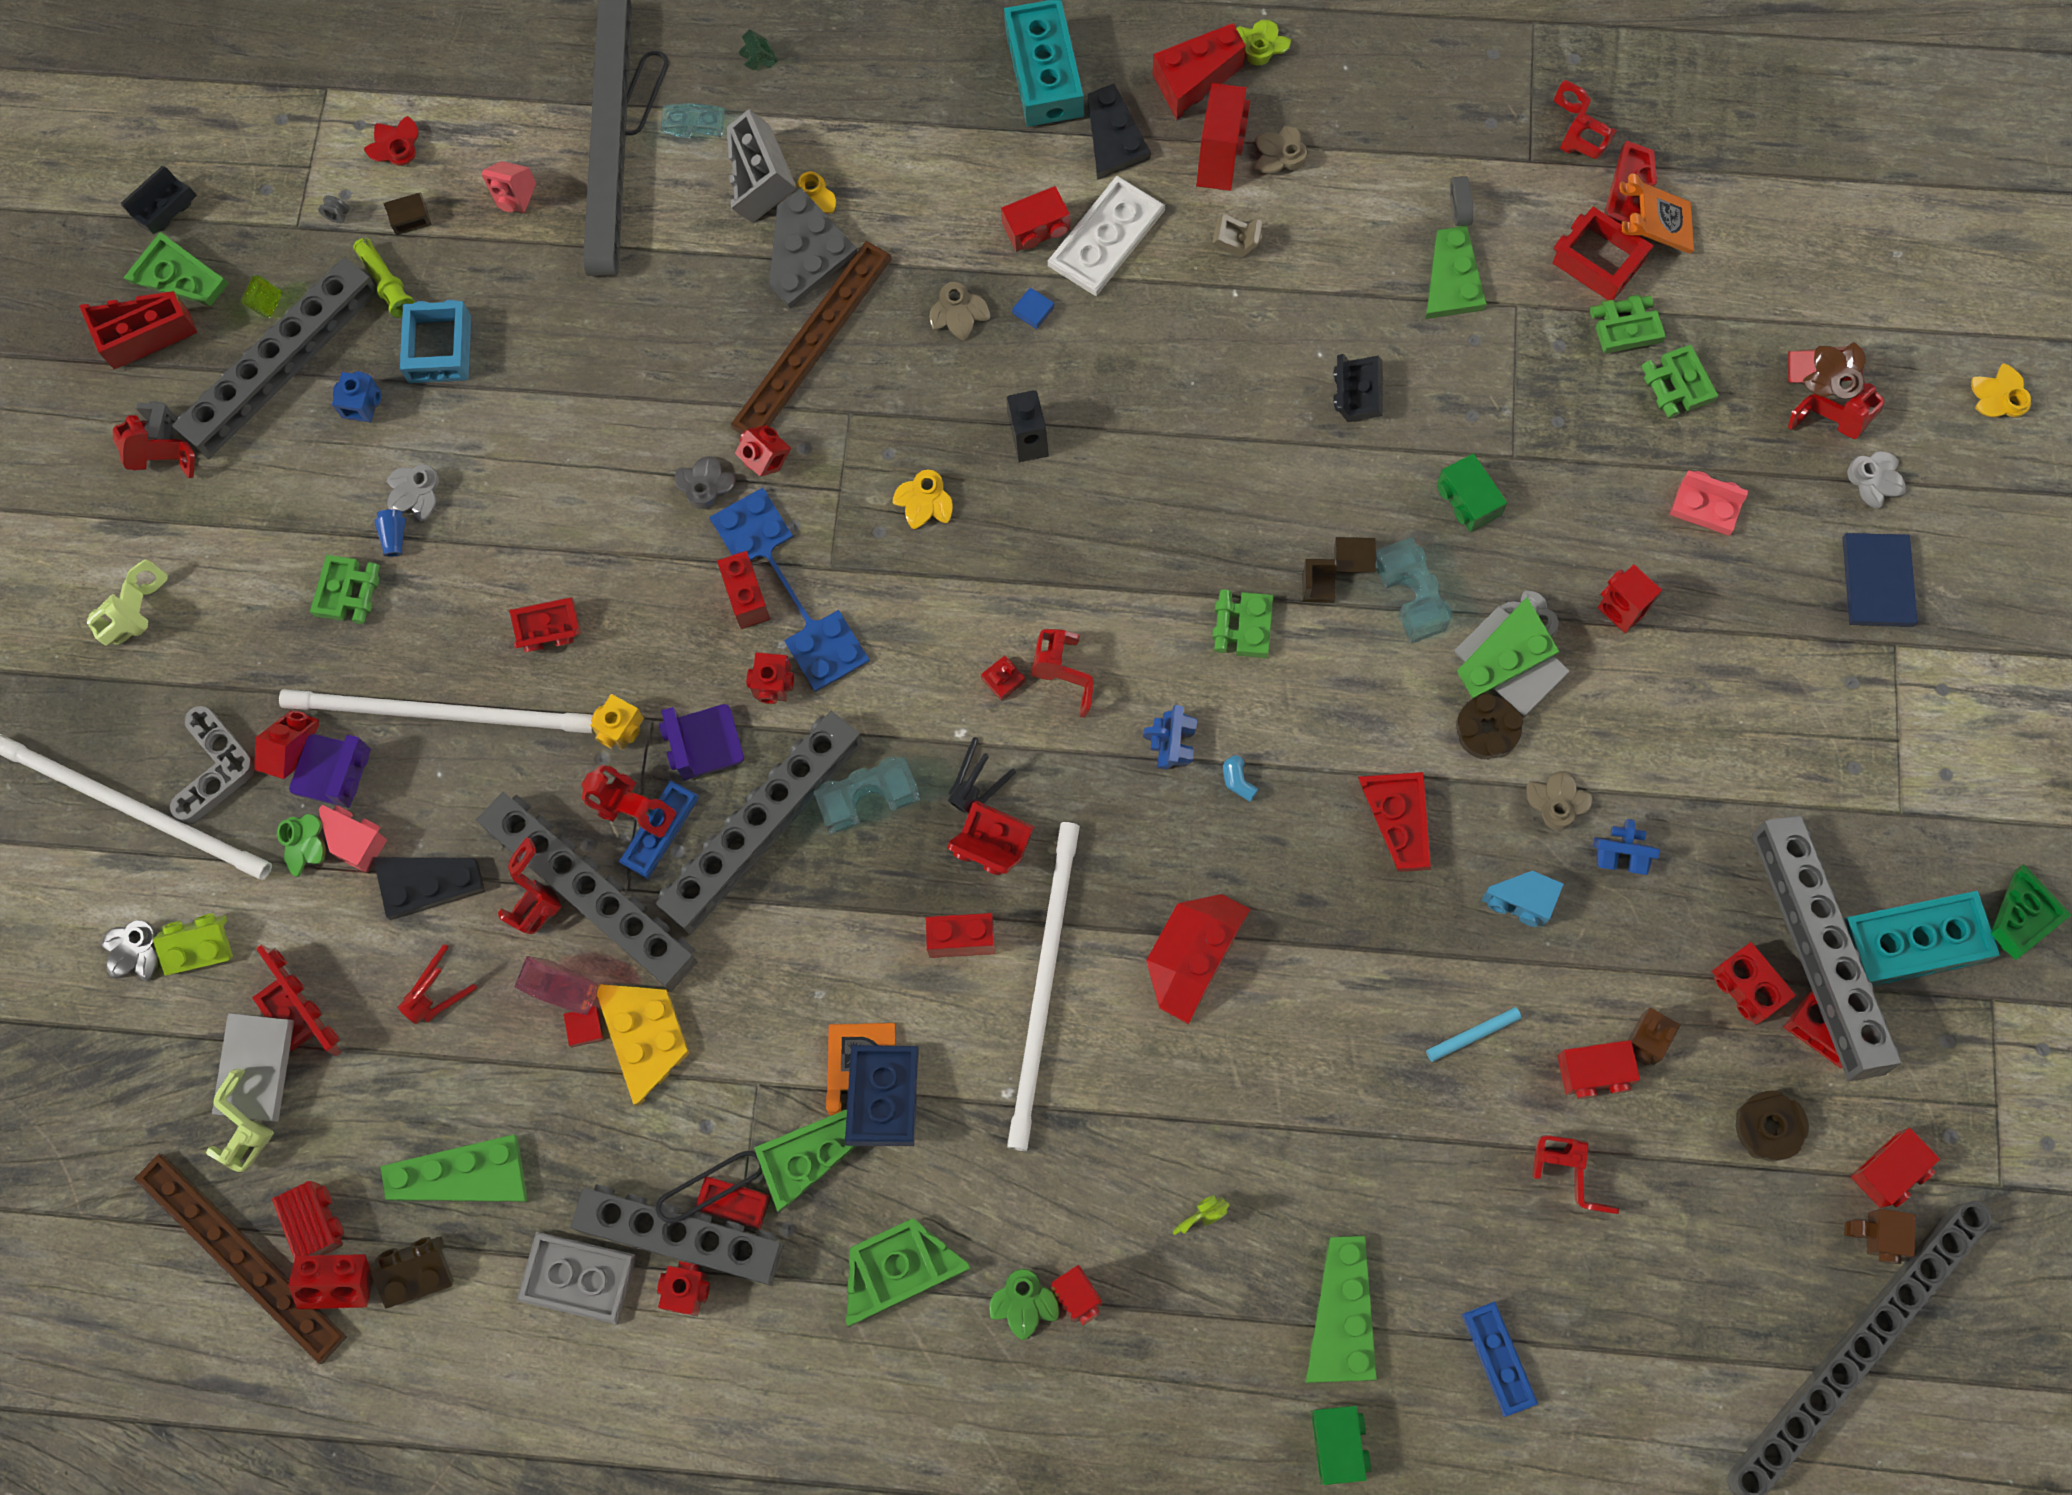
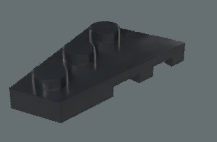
[1088,83,1151,180]
[373,857,485,920]

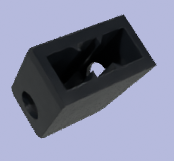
[1007,390,1049,463]

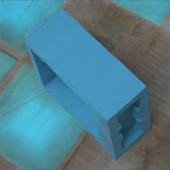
[400,300,471,383]

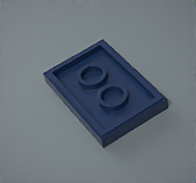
[1842,533,1918,627]
[845,1045,919,1146]

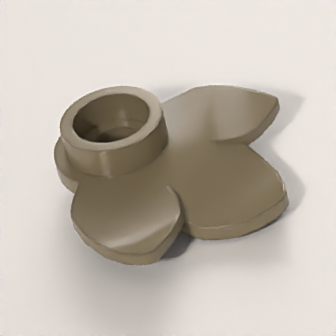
[1253,126,1308,173]
[929,282,990,341]
[1526,771,1592,830]

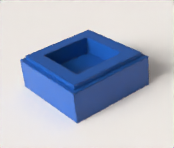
[1012,287,1055,330]

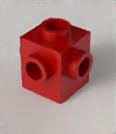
[735,425,791,477]
[746,652,794,704]
[657,1261,710,1317]

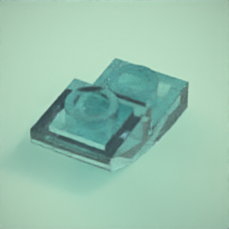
[660,103,725,138]

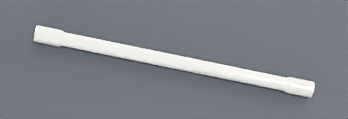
[279,689,595,734]
[0,734,272,880]
[1007,822,1080,1151]

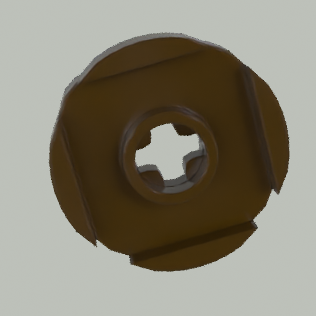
[1456,693,1523,760]
[1736,1091,1809,1162]

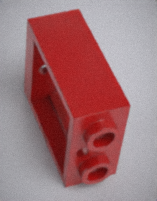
[1552,206,1653,301]

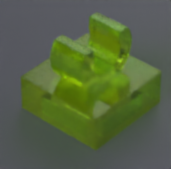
[241,275,283,318]

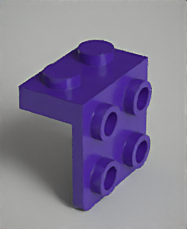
[659,704,744,781]
[289,734,371,808]

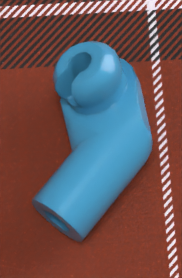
[1223,755,1259,802]

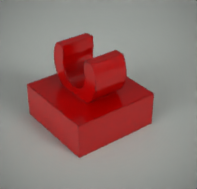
[980,655,1026,701]

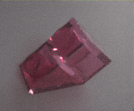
[514,956,600,1015]

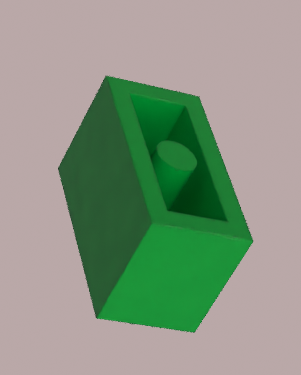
[1437,453,1507,532]
[1311,1406,1371,1485]

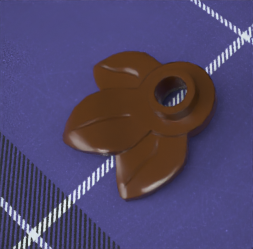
[1803,342,1866,399]

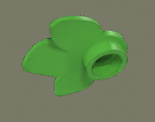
[277,814,326,877]
[989,1268,1059,1340]

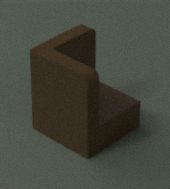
[1302,559,1337,603]

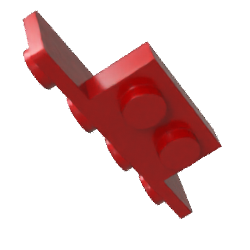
[252,944,342,1056]

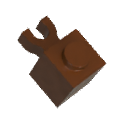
[1628,1008,1681,1065]
[1844,1209,1916,1264]

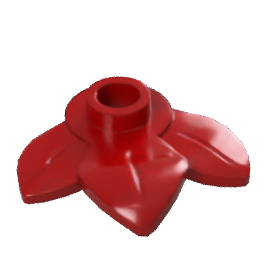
[364,116,419,166]

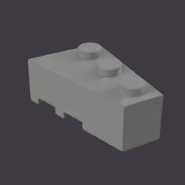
[727,109,797,223]

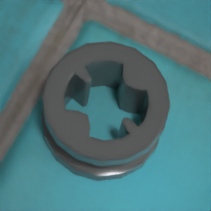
[318,195,350,223]

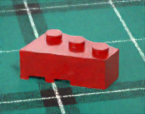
[1153,23,1246,120]
[1196,83,1251,191]
[79,291,198,370]

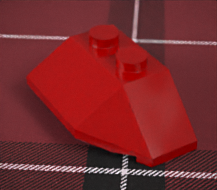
[1146,894,1251,1025]

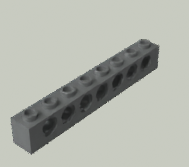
[172,257,377,460]
[655,710,863,935]
[476,791,698,992]
[1752,815,1901,1082]

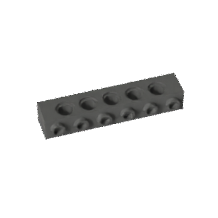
[570,1184,785,1286]

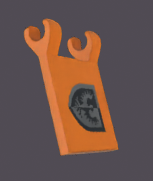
[1620,173,1694,254]
[826,1023,896,1116]

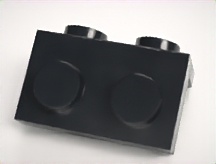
[121,166,197,235]
[1333,354,1383,422]

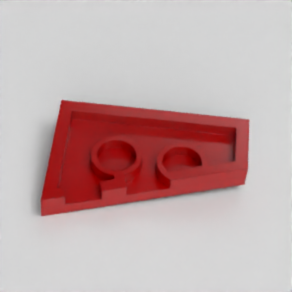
[1604,141,1657,238]
[1358,772,1431,872]

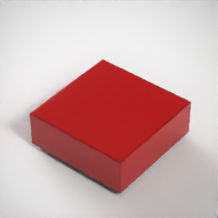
[563,1006,604,1048]

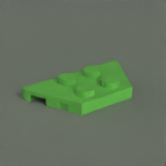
[846,1218,971,1327]

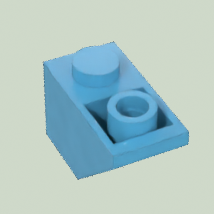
[1481,871,1564,927]

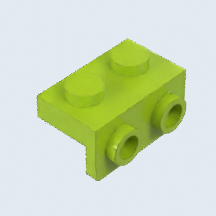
[153,913,233,976]

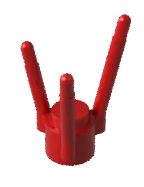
[397,944,477,1024]

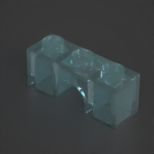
[1376,537,1452,644]
[813,756,921,835]

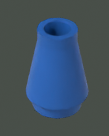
[374,509,406,557]

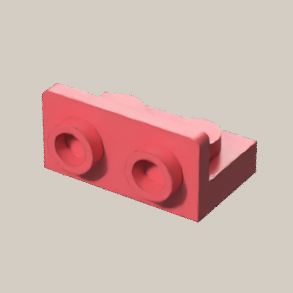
[1669,470,1749,536]

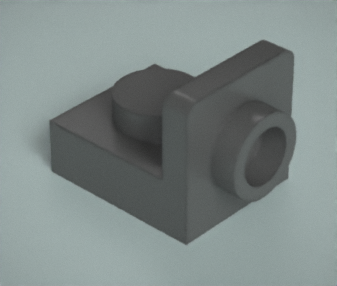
[136,401,178,440]

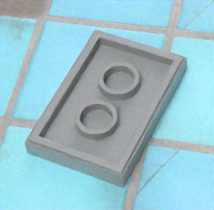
[1454,606,1570,718]
[212,1013,294,1121]
[516,1232,637,1324]

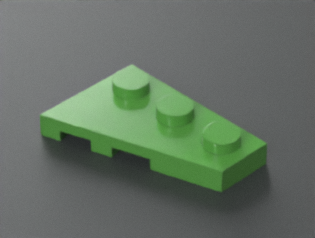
[1457,597,1560,699]

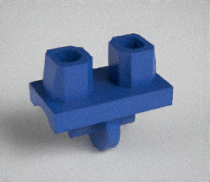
[1143,705,1197,770]
[1592,819,1660,875]

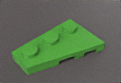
[1425,226,1486,319]
[123,232,229,306]
[754,1109,857,1213]

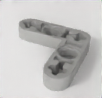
[170,706,255,824]

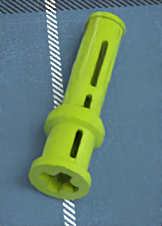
[353,238,415,318]

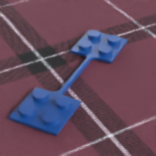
[709,488,870,692]

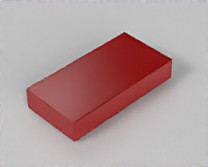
[695,1176,771,1230]

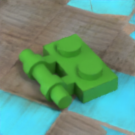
[1590,295,1666,354]
[1641,345,1718,419]
[310,555,380,625]
[1212,589,1273,658]

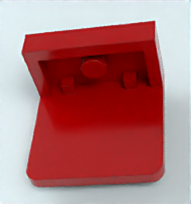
[947,800,1035,875]

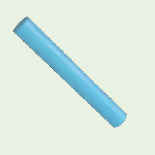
[1426,1007,1522,1062]

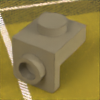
[1212,214,1263,257]

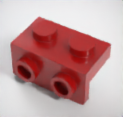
[509,597,581,652]

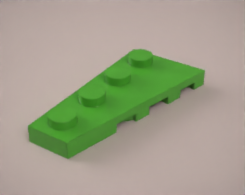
[381,1134,528,1203]
[1305,1236,1377,1383]

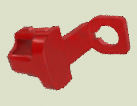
[1554,80,1617,159]
[1788,382,1885,439]
[113,415,195,479]
[1031,629,1094,718]
[581,765,676,838]
[498,837,561,934]
[1532,1135,1619,1214]

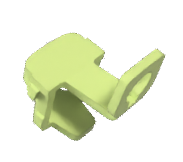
[87,559,168,646]
[206,1068,274,1172]

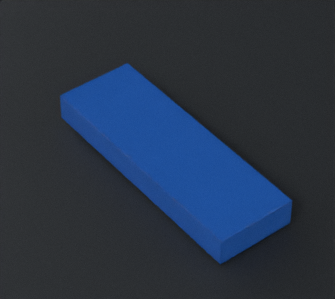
[619,780,699,879]
[1461,1301,1538,1417]

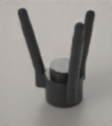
[947,737,1016,814]

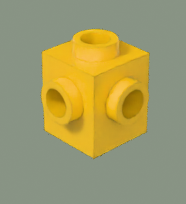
[590,694,644,750]

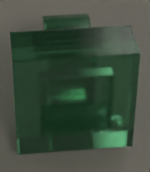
[739,29,778,70]

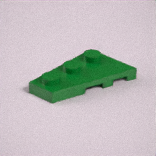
[1991,864,2071,960]

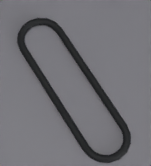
[625,51,668,136]
[656,1151,763,1223]

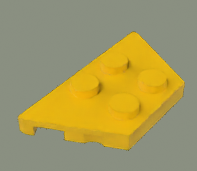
[594,984,689,1107]

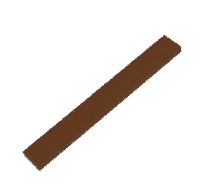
[731,241,892,434]
[134,1153,347,1364]

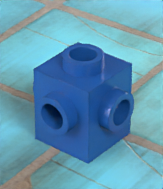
[332,371,381,423]

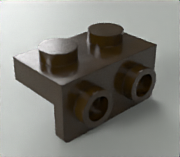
[371,1236,454,1309]

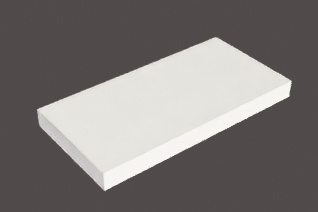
[1048,176,1165,296]

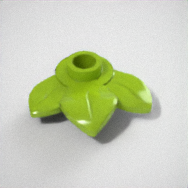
[1236,20,1291,65]
[1173,1195,1230,1235]

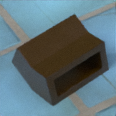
[383,192,432,235]
[1334,537,1376,574]

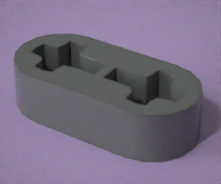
[1450,176,1473,226]

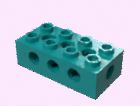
[1004,0,1084,127]
[1845,890,2000,987]

